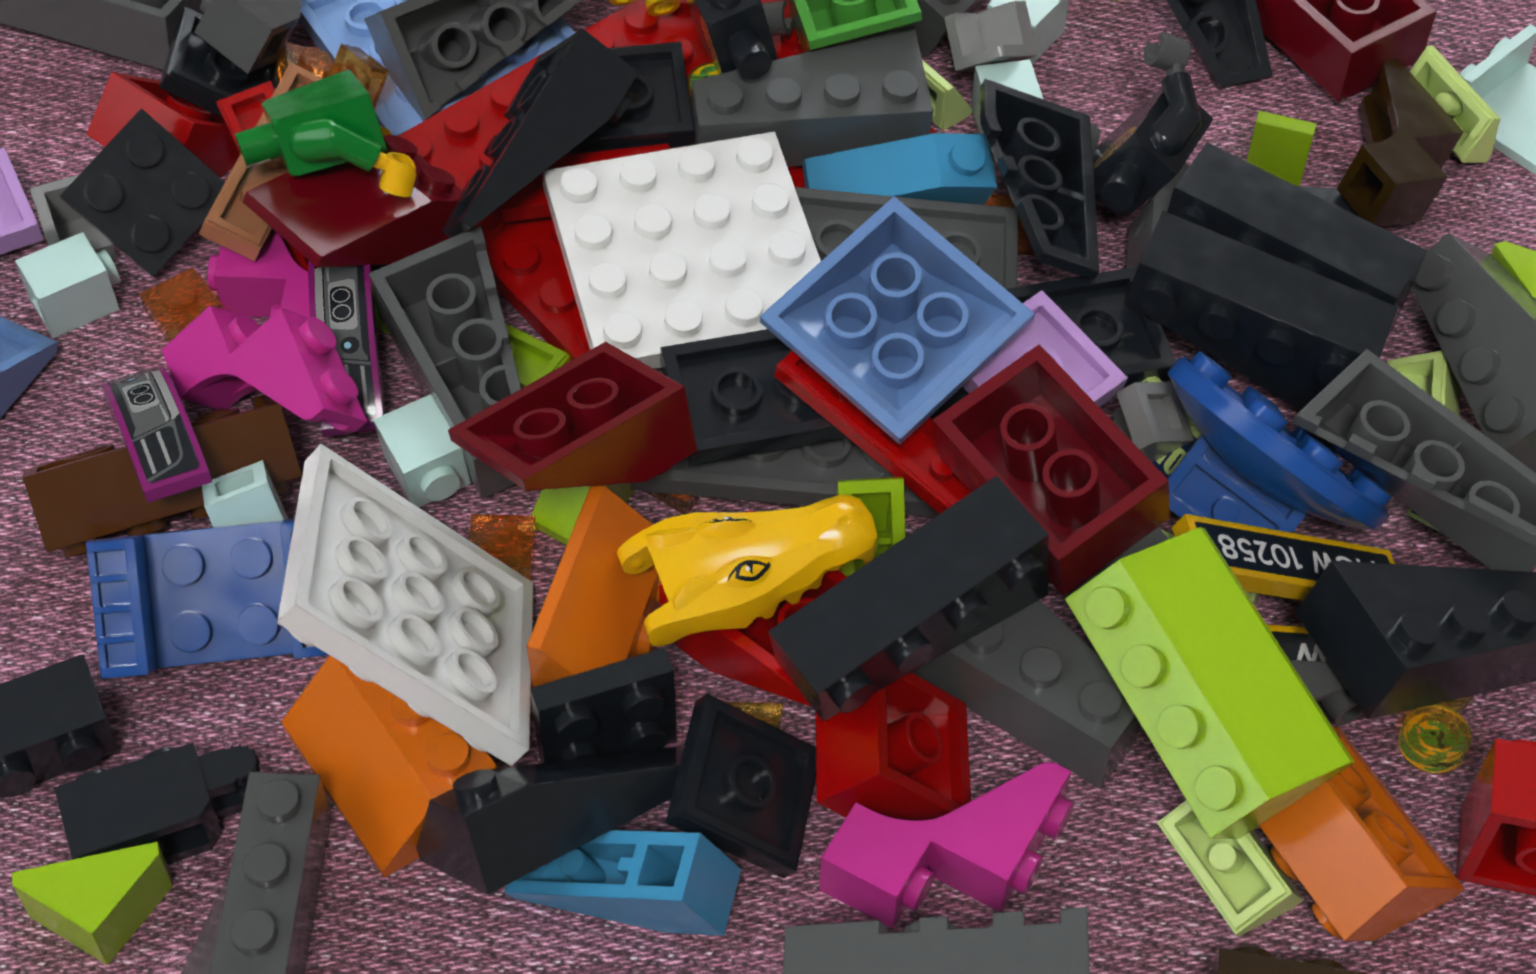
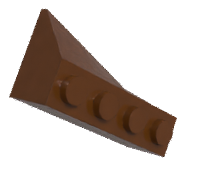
[22,394,302,557]

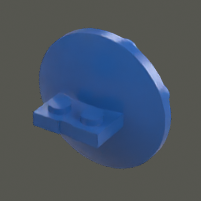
[1167,351,1392,533]

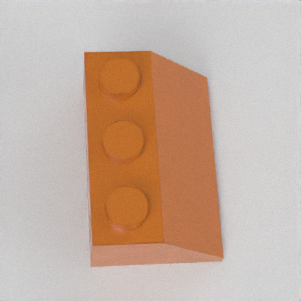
[526,485,662,687]
[281,655,498,878]
[1259,726,1465,941]

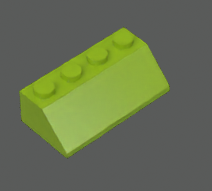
[1065,527,1355,839]

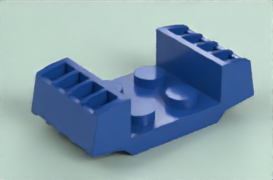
[86,519,329,679]

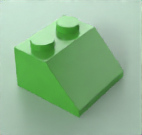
[788,0,922,53]

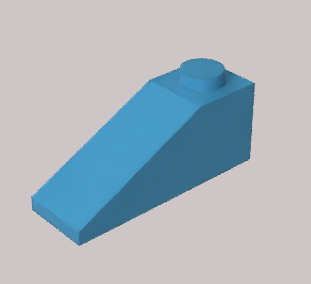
[802,133,997,205]
[504,830,742,936]

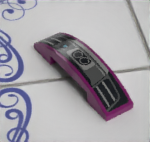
[308,261,385,437]
[101,365,212,503]

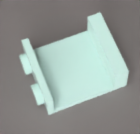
[1460,24,1536,175]

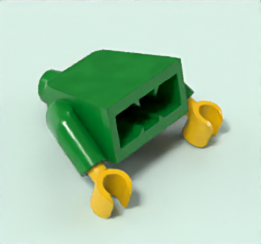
[235,69,417,197]

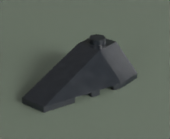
[1166,0,1273,89]
[442,28,639,238]
[980,79,1099,280]
[416,746,684,895]

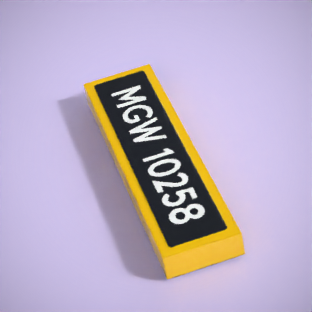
[1172,514,1395,601]

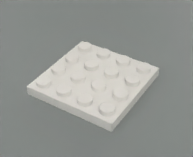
[543,131,821,369]
[277,444,533,766]

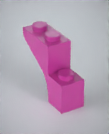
[208,228,310,318]
[161,305,368,433]
[819,762,1074,929]

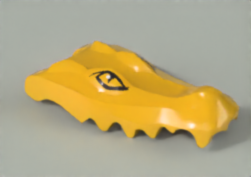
[616,494,877,647]

